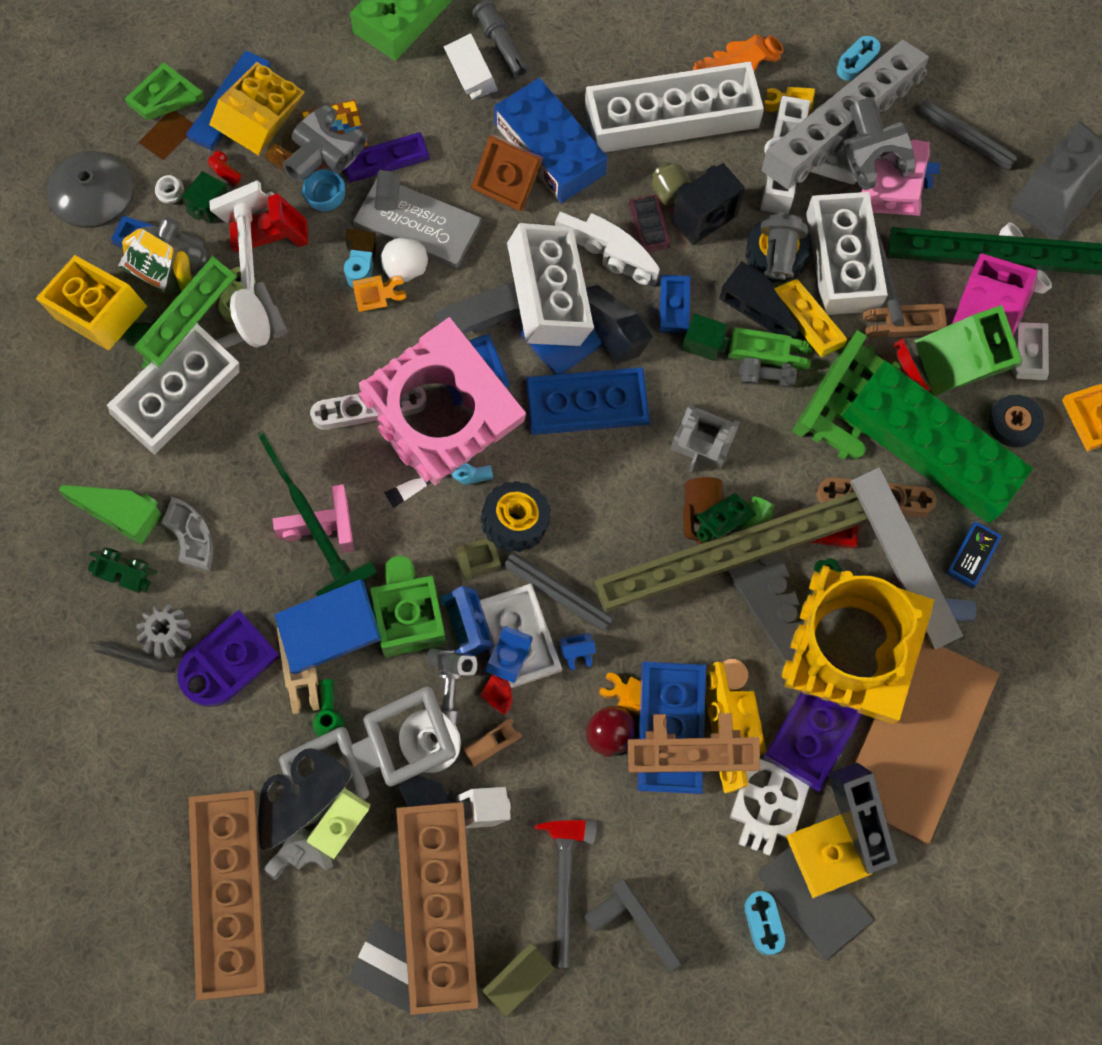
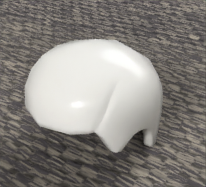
[380,237,428,282]

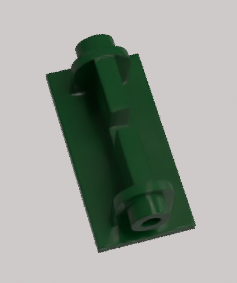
[697,493,756,542]
[88,547,158,593]

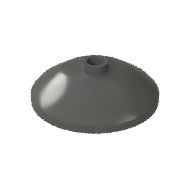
[47,151,134,228]

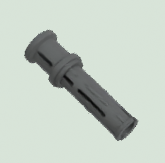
[472,0,529,79]

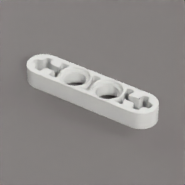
[310,386,427,430]

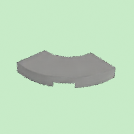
[161,497,213,572]

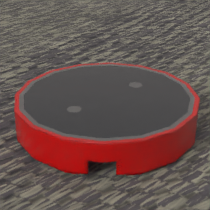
[894,338,931,391]

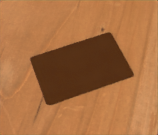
[139,111,194,160]

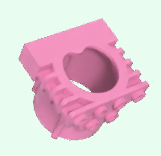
[358,317,526,486]

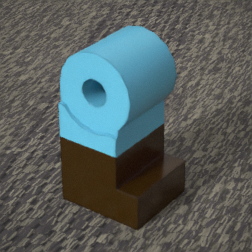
[344,229,378,288]

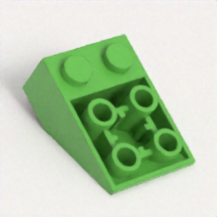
[915,305,1022,396]

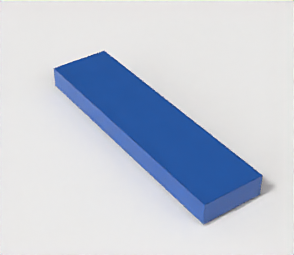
[187,50,271,151]

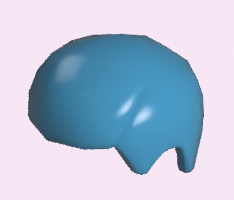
[301,169,345,212]

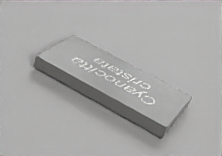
[353,179,482,269]

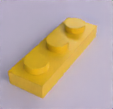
[774,279,847,357]

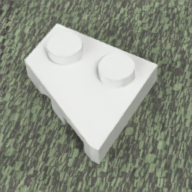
[1011,322,1049,380]

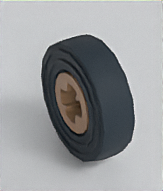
[988,394,1044,448]

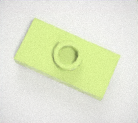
[306,788,371,859]

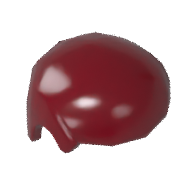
[586,706,637,757]

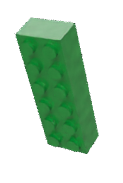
[842,360,1034,524]

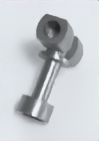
[427,648,477,724]

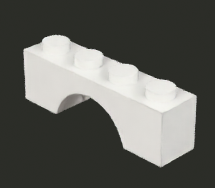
[760,96,810,214]

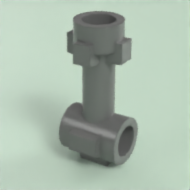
[739,358,797,387]

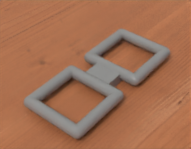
[279,686,456,826]

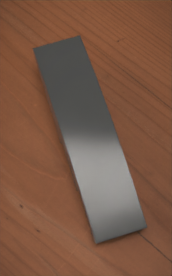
[434,282,521,334]

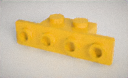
[705,662,767,793]

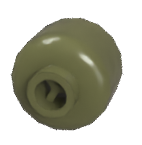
[651,162,693,206]

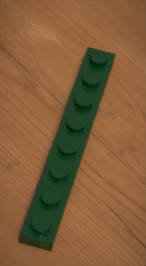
[887,227,1102,275]

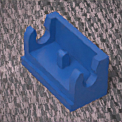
[439,586,495,656]

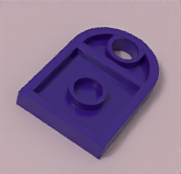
[177,610,280,707]

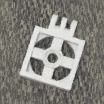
[730,759,809,856]

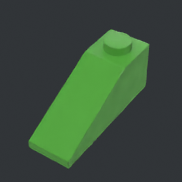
[59,485,163,545]

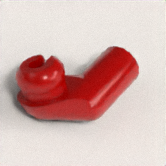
[208,151,243,187]

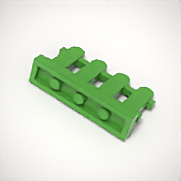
[134,256,237,369]
[792,330,903,460]

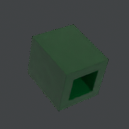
[182,171,228,224]
[682,313,730,361]

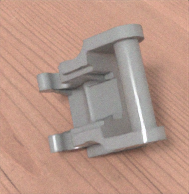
[671,402,741,472]

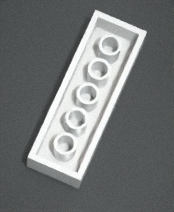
[585,61,764,152]

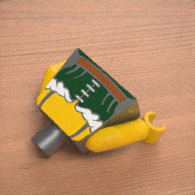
[118,216,192,294]

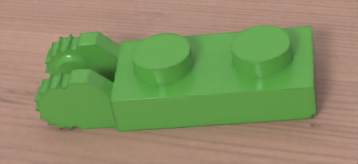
[728,327,813,371]

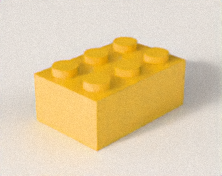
[36,255,148,351]

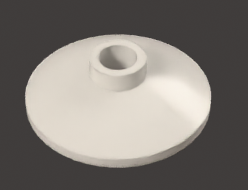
[399,709,461,773]

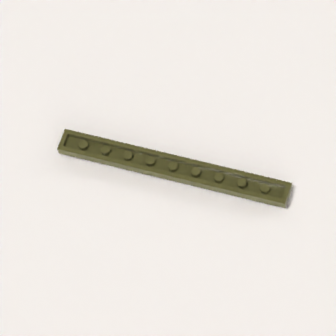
[594,492,869,612]

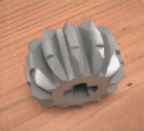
[136,604,191,658]

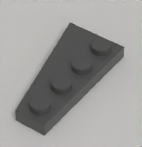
[727,552,805,663]

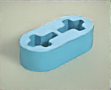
[837,36,880,81]
[744,891,785,956]

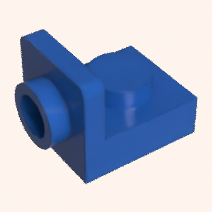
[485,626,533,683]

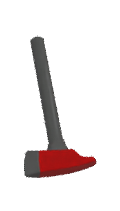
[534,820,597,968]

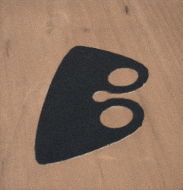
[258,748,352,850]

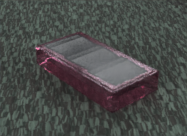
[629,194,671,252]

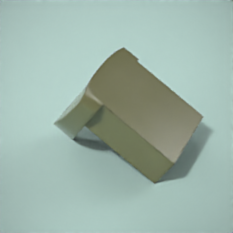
[455,538,501,581]

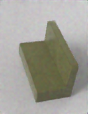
[483,942,555,1017]

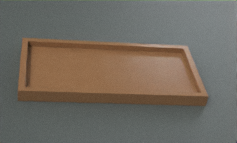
[854,638,1000,845]

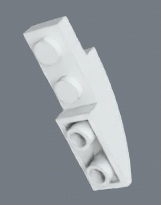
[555,212,660,287]

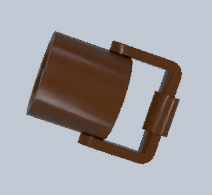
[683,477,729,544]

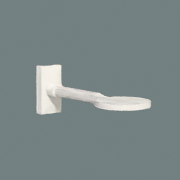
[209,180,274,348]

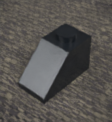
[395,767,456,807]

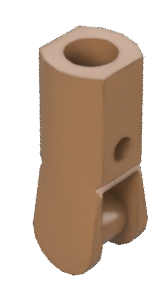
[462,718,523,767]

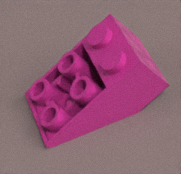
[952,253,1038,336]

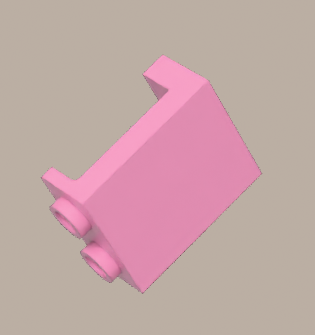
[862,140,930,216]

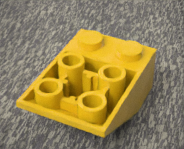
[209,62,305,155]

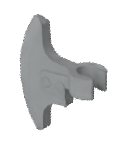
[264,828,333,881]

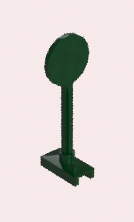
[257,430,378,597]

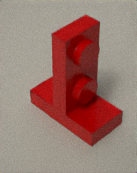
[229,194,309,252]

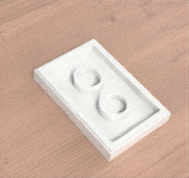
[480,583,562,688]

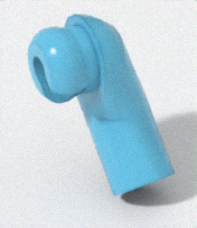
[451,463,493,485]

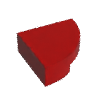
[480,675,513,715]

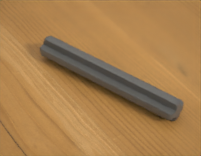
[918,100,1018,170]
[505,553,614,631]

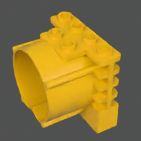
[781,565,935,725]

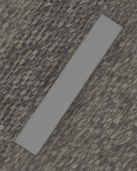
[850,467,963,650]

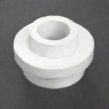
[155,175,184,204]

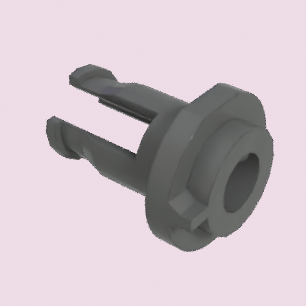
[761,211,808,280]

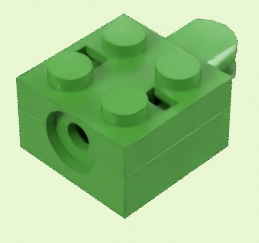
[370,556,447,658]

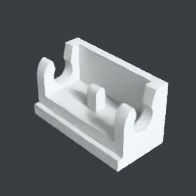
[444,33,498,100]

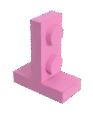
[273,484,354,553]

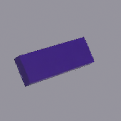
[344,132,430,183]

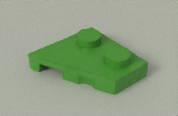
[125,62,205,121]

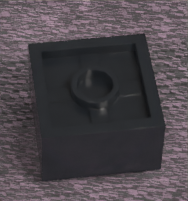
[672,163,745,245]

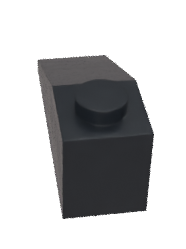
[719,261,800,339]
[586,285,653,364]
[828,762,898,874]

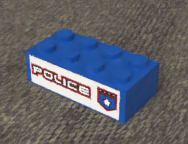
[494,78,608,203]

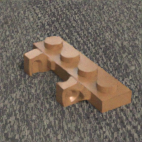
[628,713,760,773]

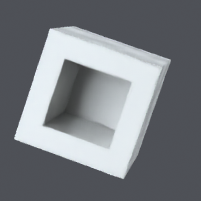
[456,787,511,828]

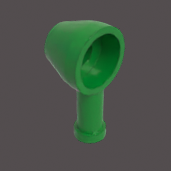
[313,679,345,737]

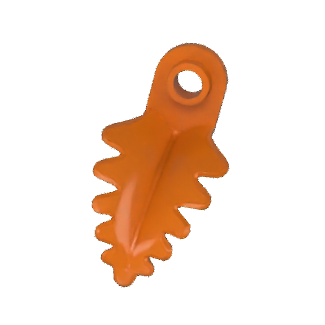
[693,34,784,71]

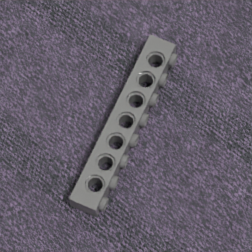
[761,40,929,189]

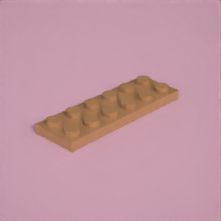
[188,790,266,1001]
[396,802,478,1015]

